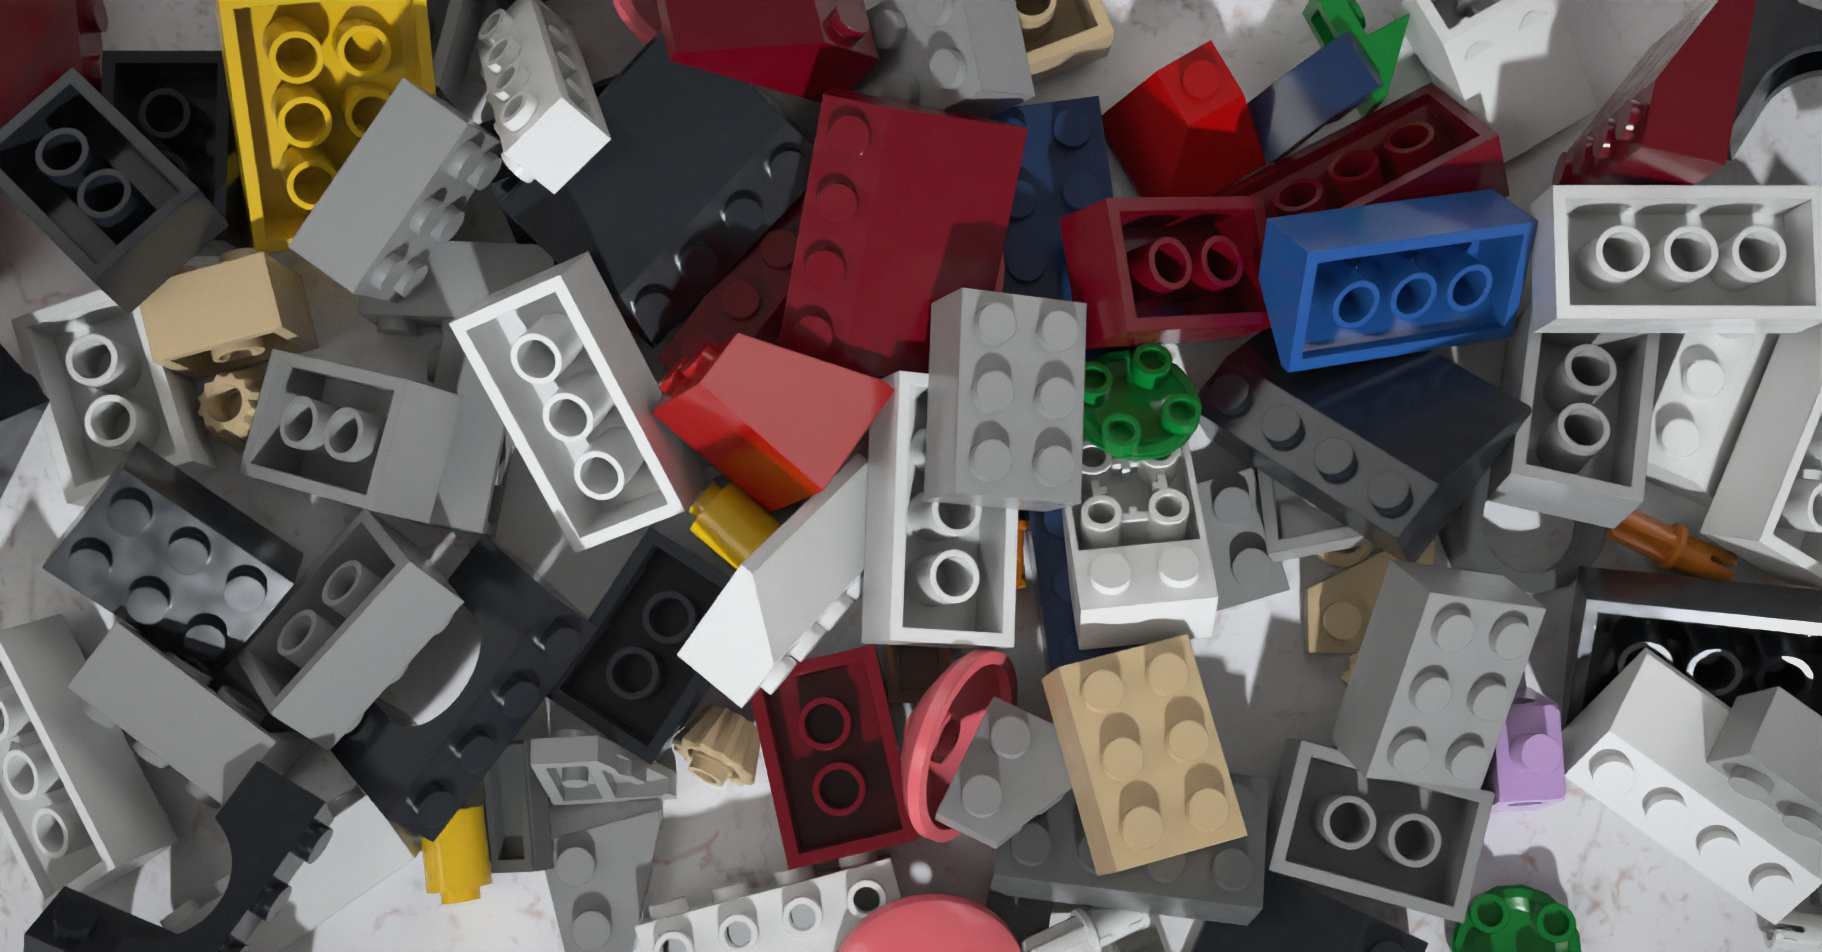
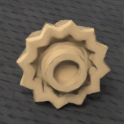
[197,366,265,454]
[673,705,760,787]

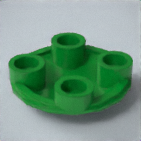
[1083,342,1202,461]
[1450,884,1581,952]

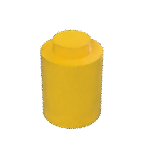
[689,482,782,571]
[420,805,493,905]

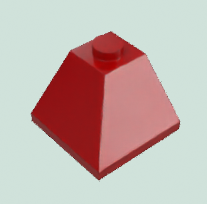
[1102,40,1266,198]

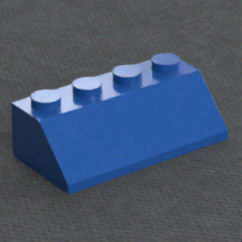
[1258,189,1538,373]

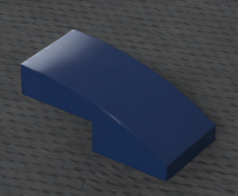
[1247,32,1385,164]

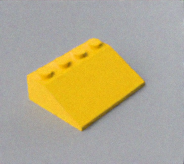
[214,0,436,253]

